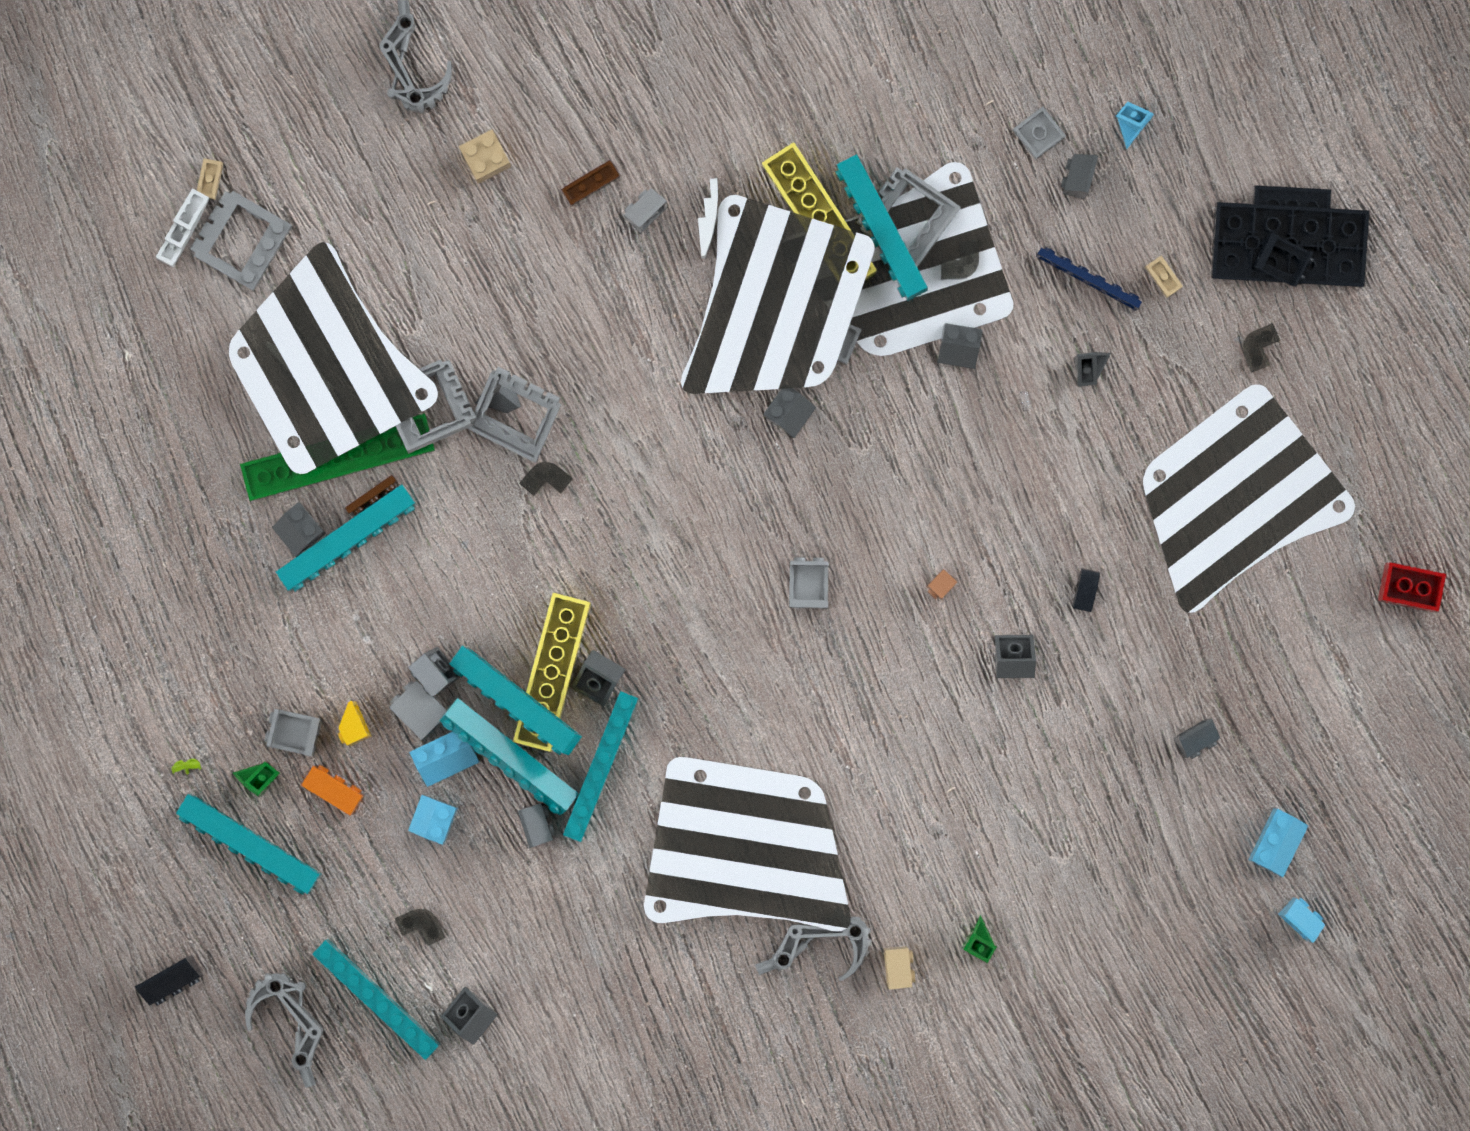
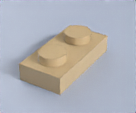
[197,158,224,200]
[1145,256,1183,298]

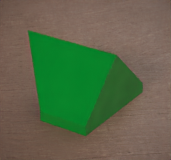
[232,761,280,797]
[962,915,997,963]

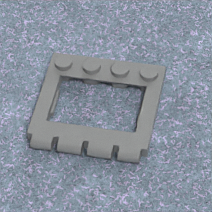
[857,167,961,267]
[190,191,292,291]
[380,360,477,454]
[467,367,562,463]

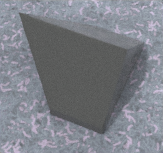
[1074,352,1111,387]
[475,371,521,413]

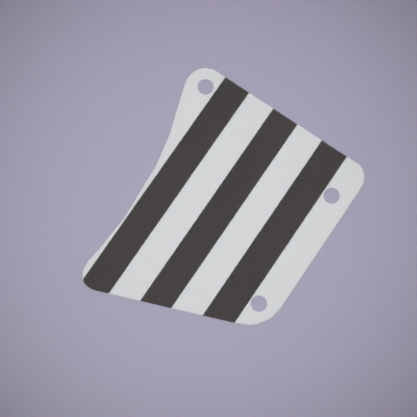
[782,162,1014,356]
[681,195,874,394]
[229,242,438,474]
[1143,385,1355,613]
[644,757,851,931]

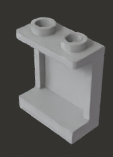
[789,557,829,609]
[389,680,447,740]
[265,709,322,756]

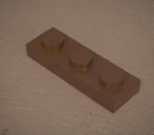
[561,160,620,206]
[345,475,398,516]

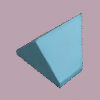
[1116,101,1154,149]

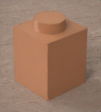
[927,569,957,600]

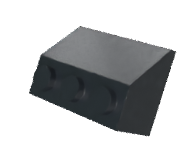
[135,955,203,1006]

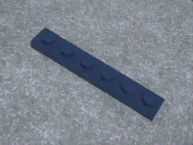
[1036,247,1142,311]

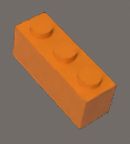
[301,764,364,816]

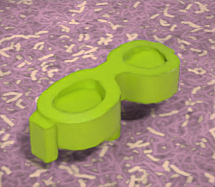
[171,759,201,774]

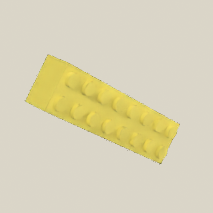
[762,142,877,284]
[513,593,591,752]

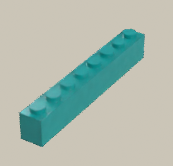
[835,154,928,301]
[276,484,417,592]
[449,645,582,755]
[563,691,639,842]
[439,698,579,816]
[176,794,322,895]
[312,939,440,1060]

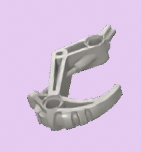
[380,0,452,114]
[755,908,872,981]
[245,972,324,1088]

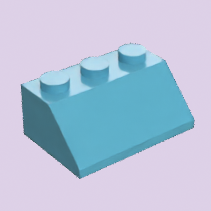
[409,732,480,787]
[1248,808,1308,877]

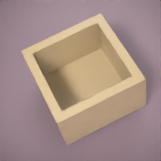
[458,129,511,184]
[883,946,915,990]

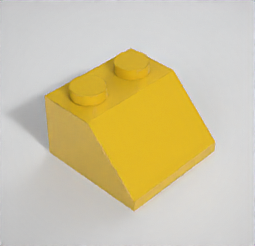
[338,701,372,746]

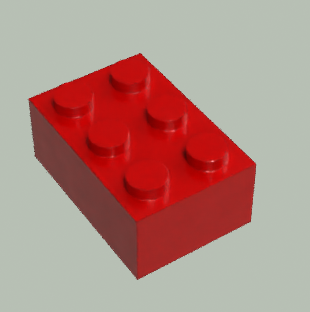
[1378,562,1446,613]

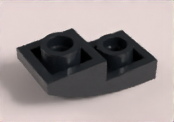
[1072,568,1100,612]

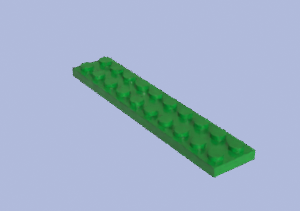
[240,414,435,501]

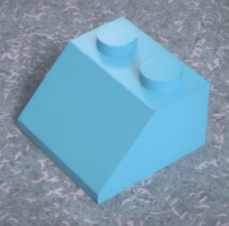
[408,795,458,845]
[1278,897,1325,943]

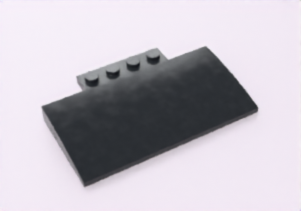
[1211,185,1370,287]

